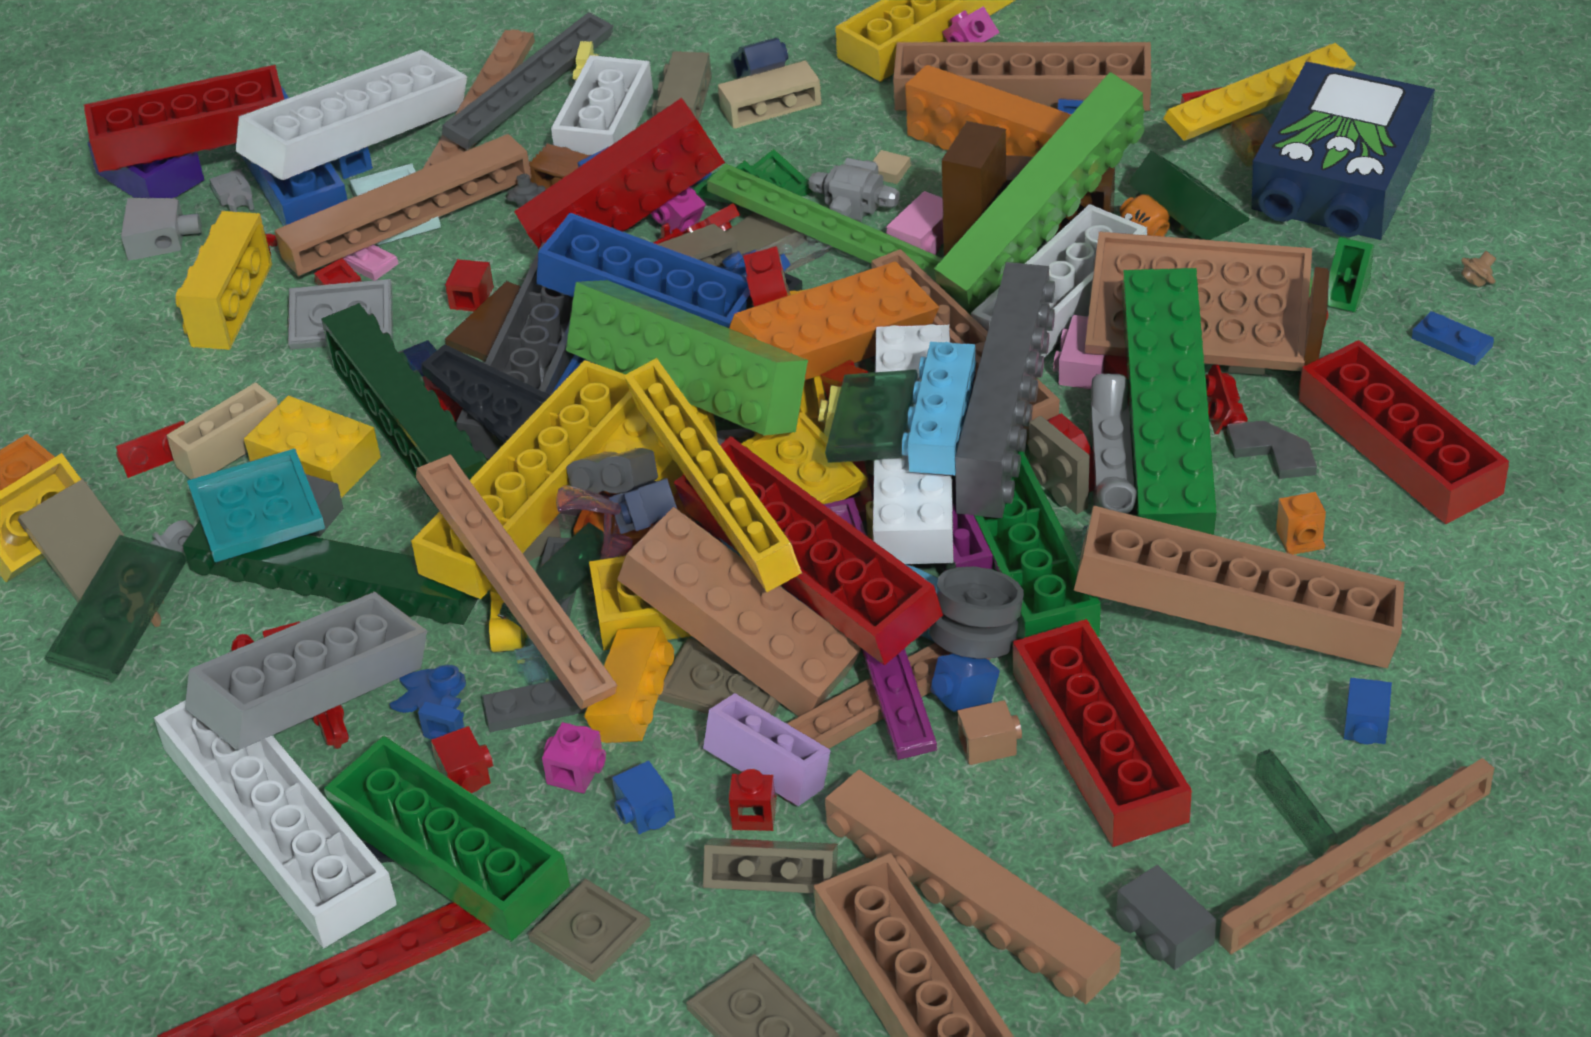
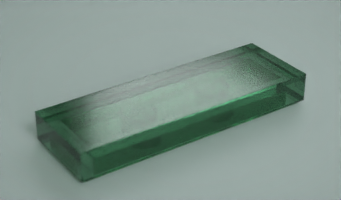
[1255,749,1338,860]

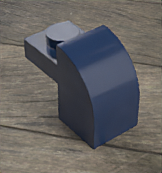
[609,478,677,534]

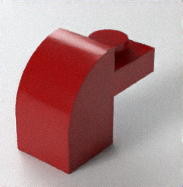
[743,246,791,307]

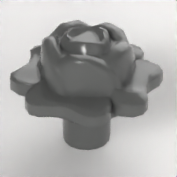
[507,174,545,207]

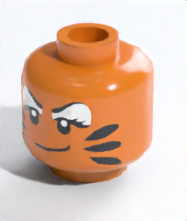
[1119,195,1170,237]

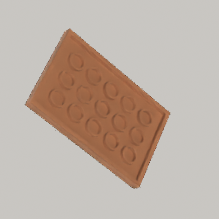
[1085,232,1312,372]

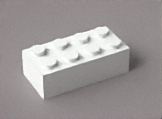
[551,55,653,155]

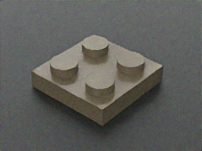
[1028,416,1089,515]

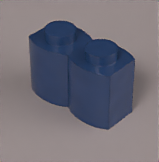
[731,37,788,79]

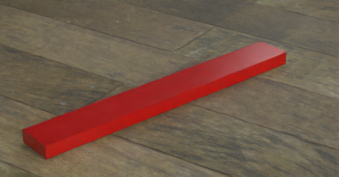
[157,902,493,1037]

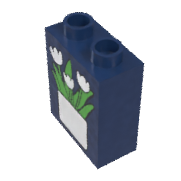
[1251,61,1435,240]

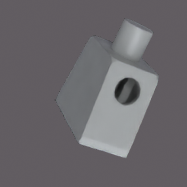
[121,198,202,260]

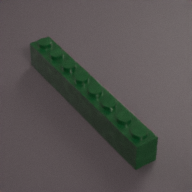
[182,520,479,625]

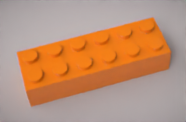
[905,65,1072,157]
[729,261,940,380]

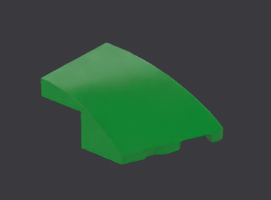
[693,149,813,207]

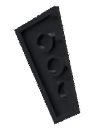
[421,344,551,444]

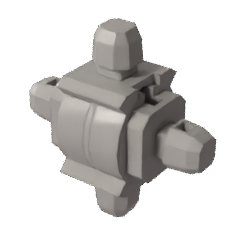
[809,158,900,222]

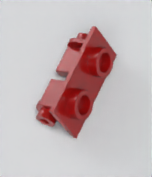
[1205,364,1248,435]
[115,420,185,478]

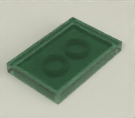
[825,369,919,463]

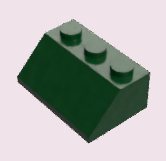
[1128,150,1250,240]

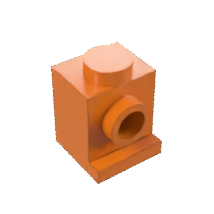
[1276,492,1326,555]

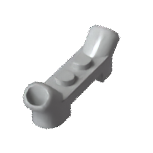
[1089,374,1137,514]

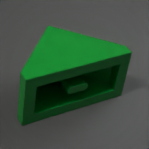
[1328,237,1374,313]

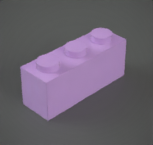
[703,693,831,807]

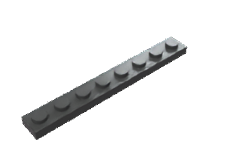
[442,12,614,149]

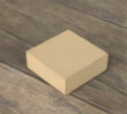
[873,150,911,184]

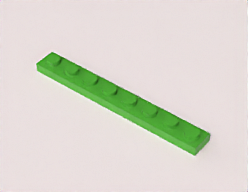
[707,163,943,282]

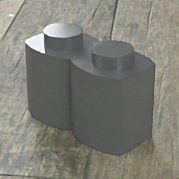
[566,448,658,497]

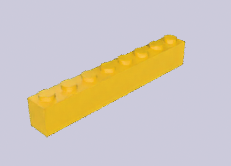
[624,358,802,592]

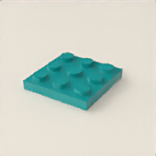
[187,448,325,562]

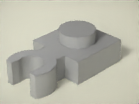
[209,169,254,212]

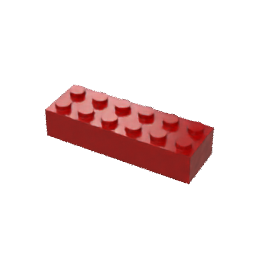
[83,65,285,172]
[514,97,725,249]
[1299,340,1509,524]
[1013,619,1192,847]

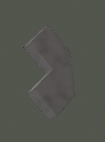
[1227,421,1317,479]

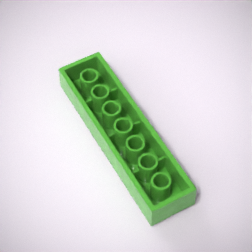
[934,72,1145,315]
[566,280,808,436]

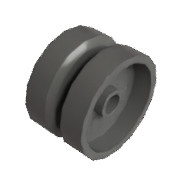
[929,567,1024,659]

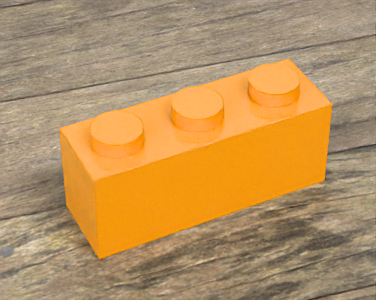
[584,626,674,743]

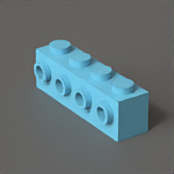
[902,342,976,475]

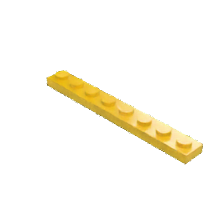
[1163,42,1356,141]

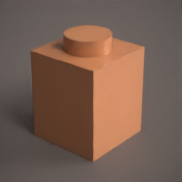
[958,700,1022,765]

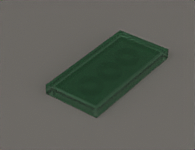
[44,535,187,683]

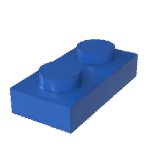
[1412,311,1494,366]

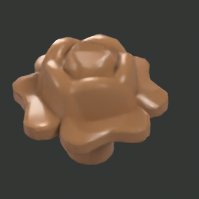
[1461,250,1497,287]

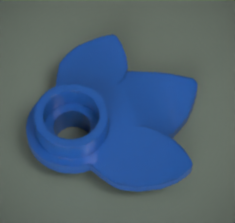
[389,665,466,713]

